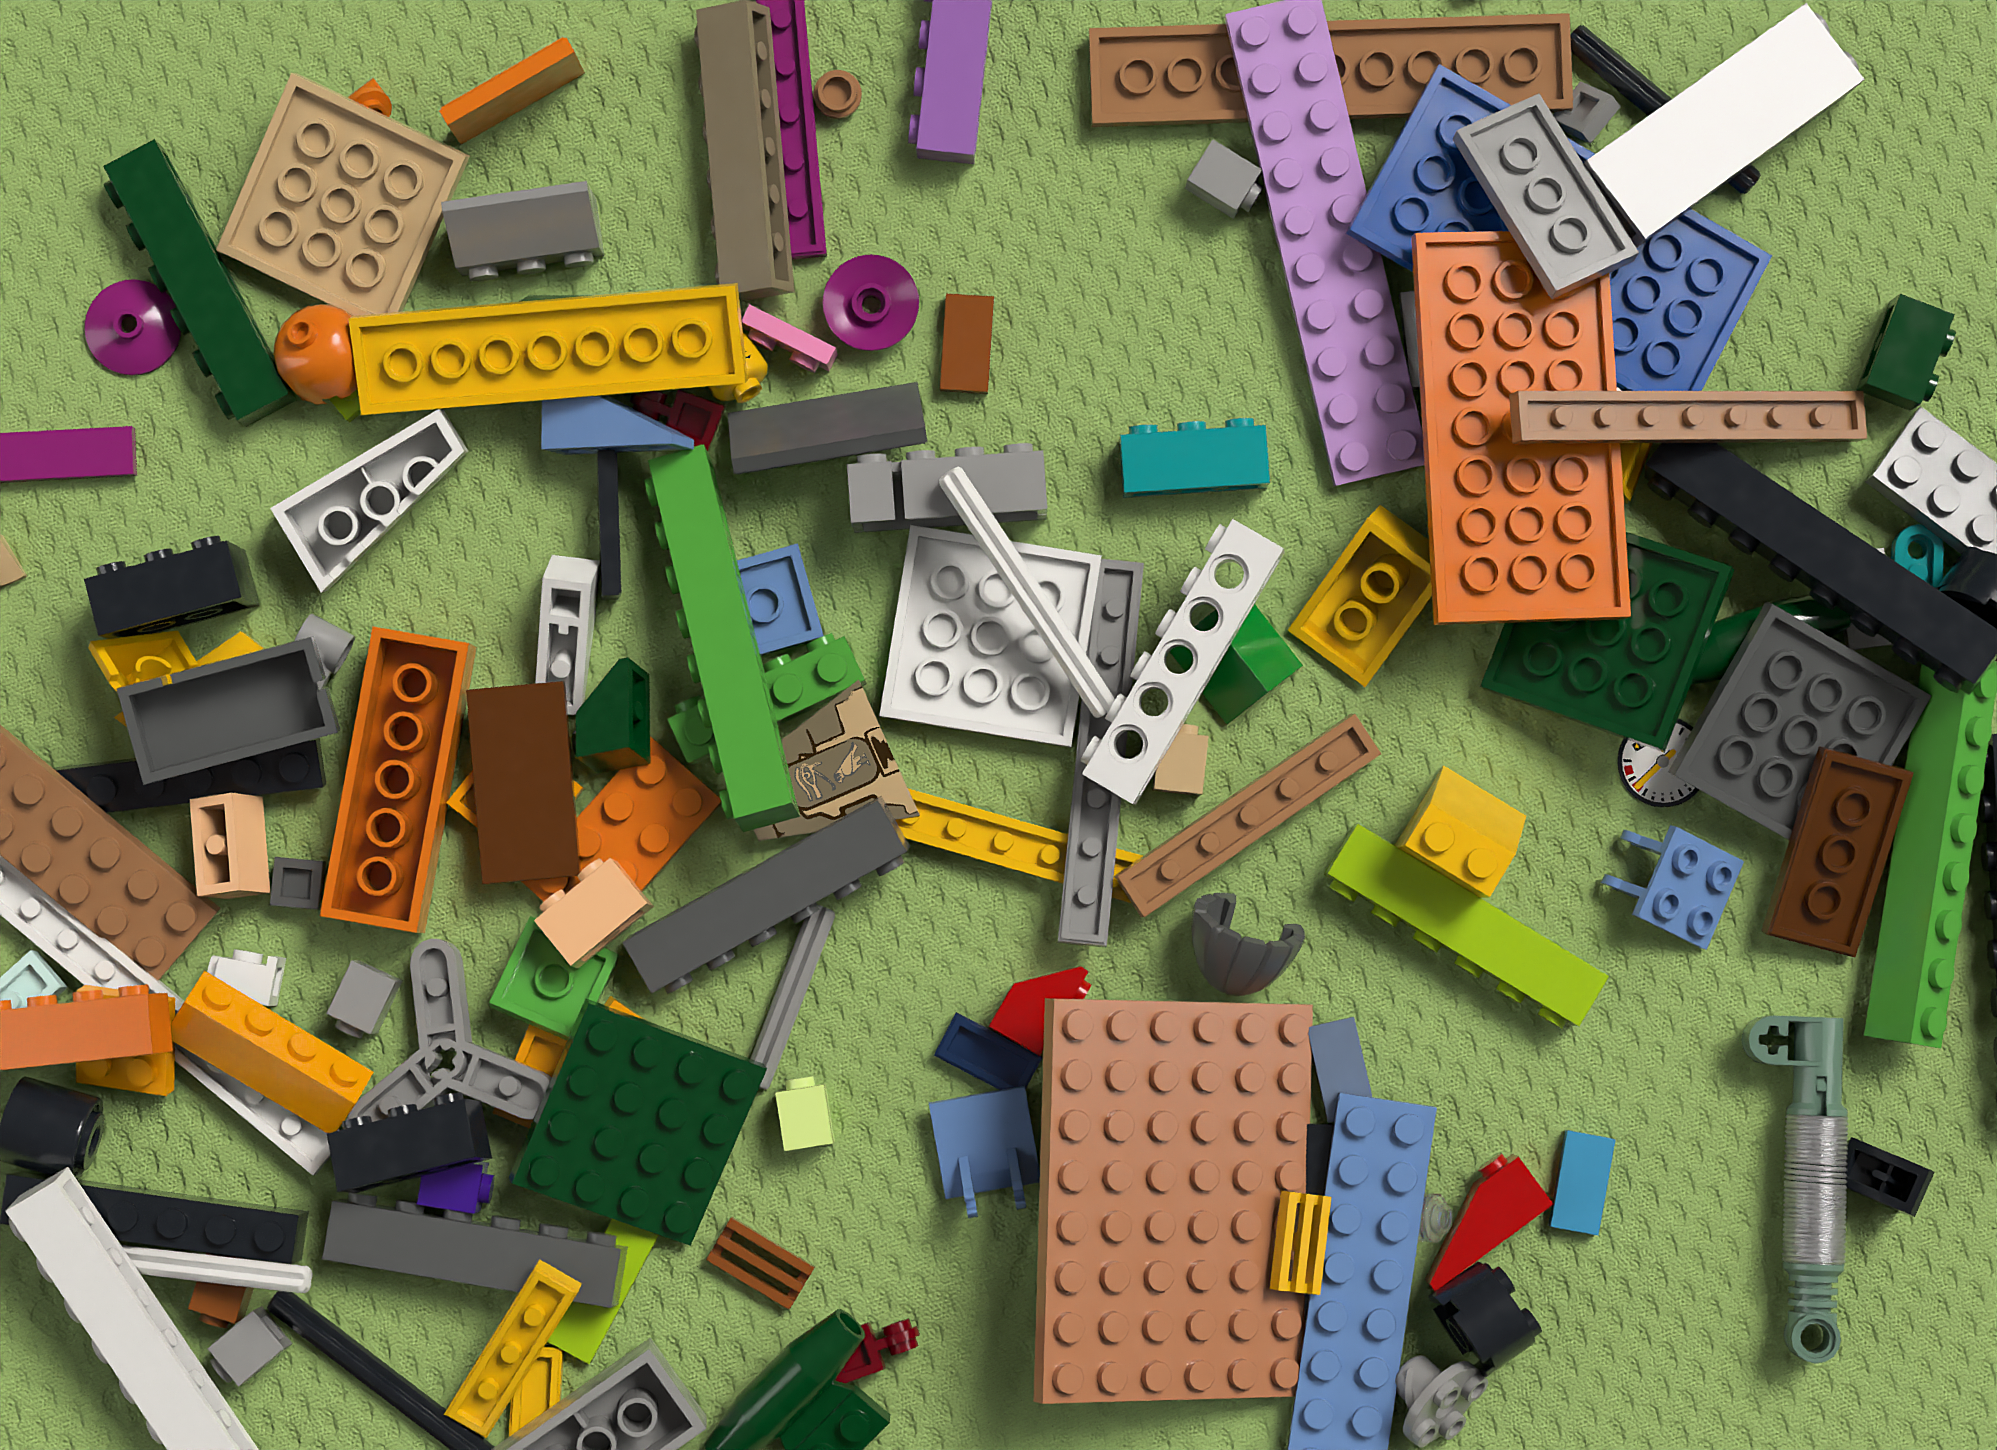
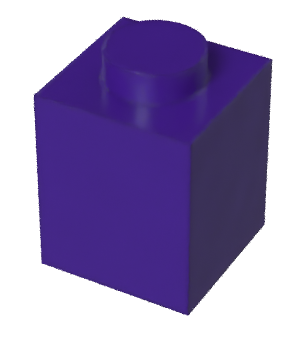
[417,1161,495,1214]

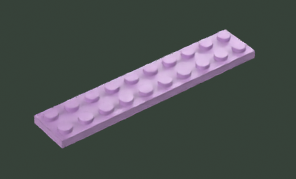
[1224,0,1424,486]

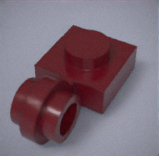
[629,389,726,452]
[836,1318,920,1383]

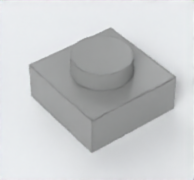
[1553,81,1620,144]

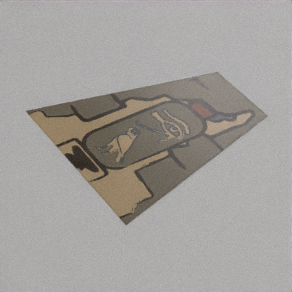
[754,680,920,841]

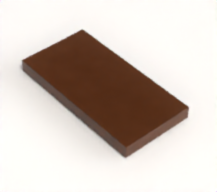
[466,681,581,884]
[1761,746,1914,958]

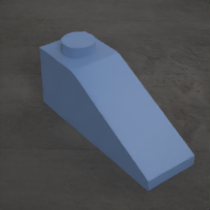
[541,395,694,455]

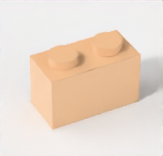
[190,793,270,899]
[534,858,654,968]

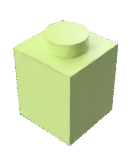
[775,1076,835,1151]

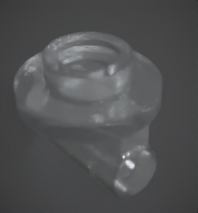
[1418,1192,1452,1243]

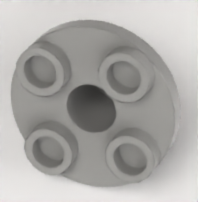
[1395,1356,1488,1448]

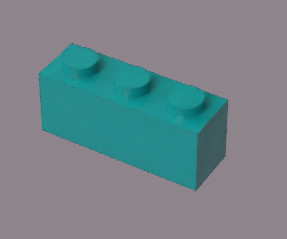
[1119,418,1270,498]

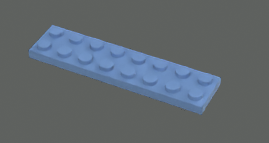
[1287,1092,1437,1450]

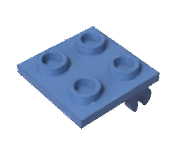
[1601,825,1744,950]
[929,1086,1040,1218]

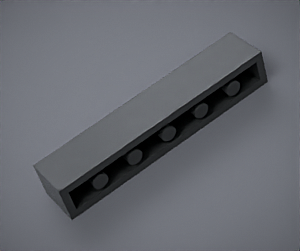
[622,796,910,994]
[322,1192,628,1308]

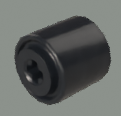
[0,1076,105,1180]

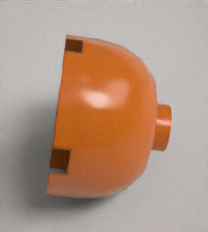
[274,305,357,405]

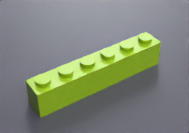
[1324,823,1609,1029]

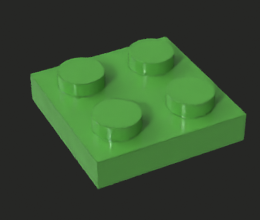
[489,916,619,1040]

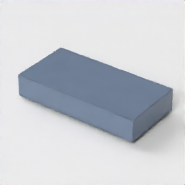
[1308,1017,1372,1123]

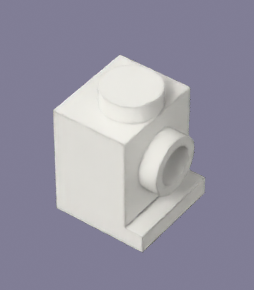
[207,949,286,1006]

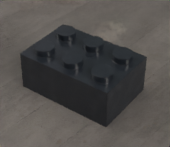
[84,536,260,639]

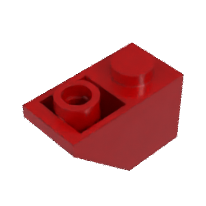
[989,966,1092,1056]

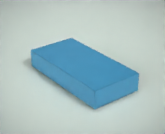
[1548,1130,1616,1236]

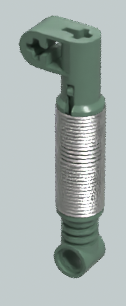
[1741,1016,1848,1364]

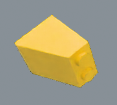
[1394,766,1526,898]

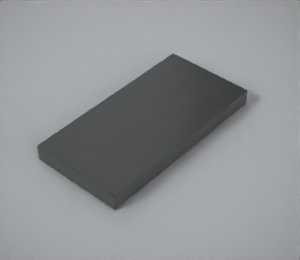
[728,382,928,474]

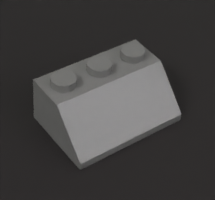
[441,181,604,281]

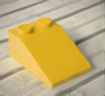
[1288,505,1432,687]

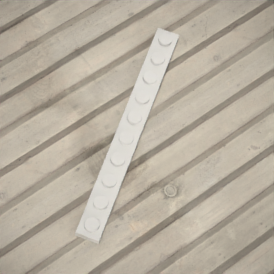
[0,855,339,1175]

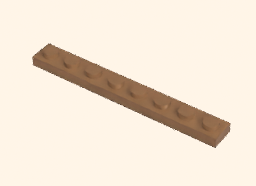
[1509,391,1867,444]

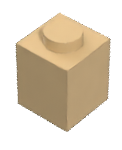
[1152,724,1209,796]

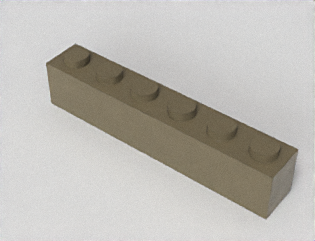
[694,0,795,301]

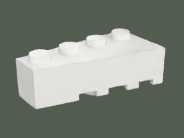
[270,409,469,592]

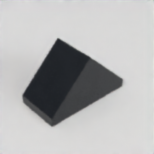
[1840,1137,1935,1217]

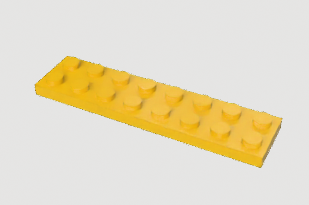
[348,283,748,415]

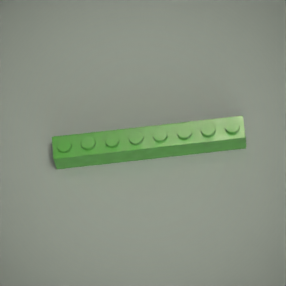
[644,444,800,832]
[1864,661,1997,1049]

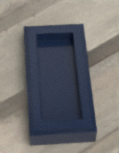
[934,1012,1042,1090]

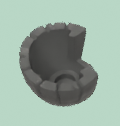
[1191,893,1305,996]

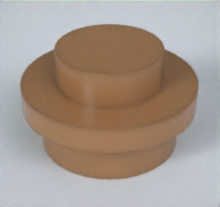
[814,70,862,119]

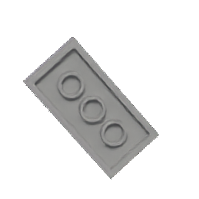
[1453,93,1639,299]

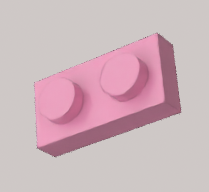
[742,304,838,373]

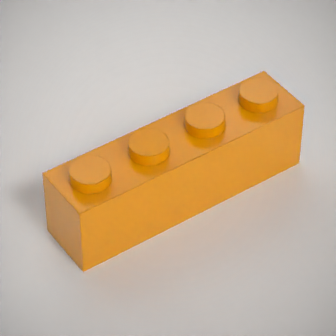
[171,970,374,1133]

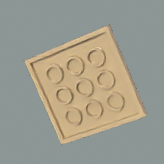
[216,73,470,316]

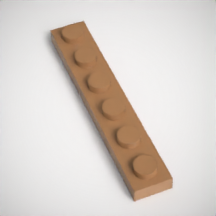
[1114,714,1381,917]

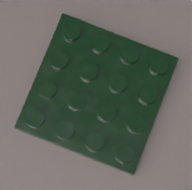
[1480,532,1734,753]
[509,998,767,1246]

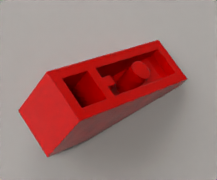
[1424,1153,1553,1291]

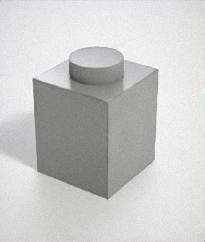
[1185,139,1264,219]
[326,960,403,1039]
[207,1306,293,1387]

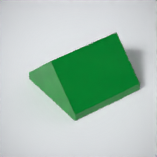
[1170,604,1303,725]

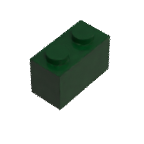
[1856,294,1956,411]

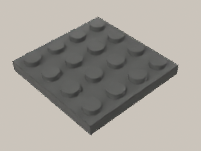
[1668,602,1931,840]

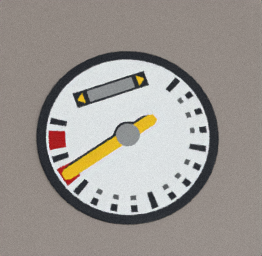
[1617,719,1699,807]

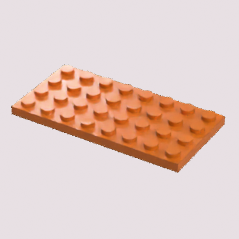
[1411,231,1631,625]

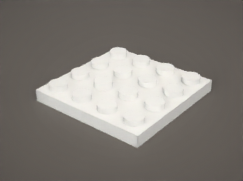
[879,525,1102,748]

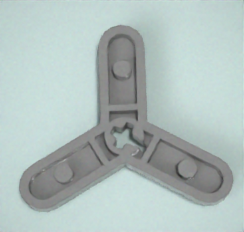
[347,939,552,1122]

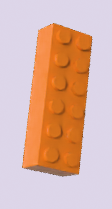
[320,626,477,933]

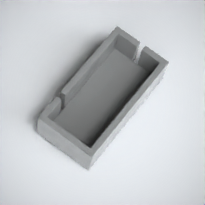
[847,443,1047,533]

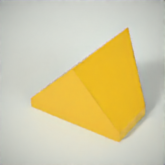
[88,630,198,692]

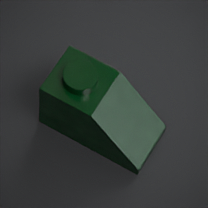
[572,657,651,774]

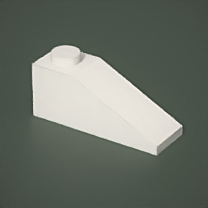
[535,555,600,715]

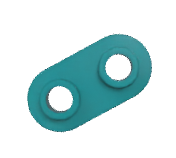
[1891,524,1944,588]

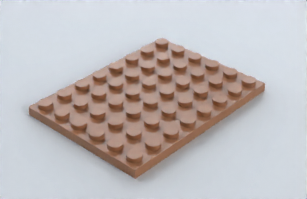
[1033,998,1313,1404]

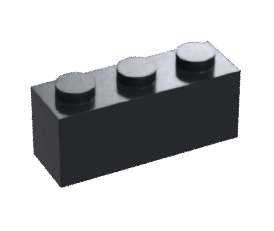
[327,1092,492,1193]

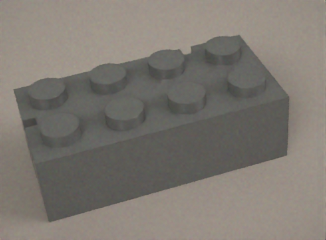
[117,636,340,785]

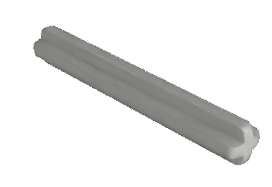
[750,904,835,1089]

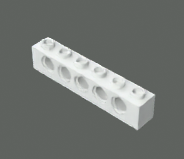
[1080,519,1285,805]

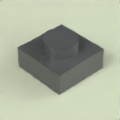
[270,857,326,910]

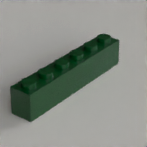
[103,139,297,427]

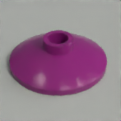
[823,254,919,351]
[85,279,181,375]

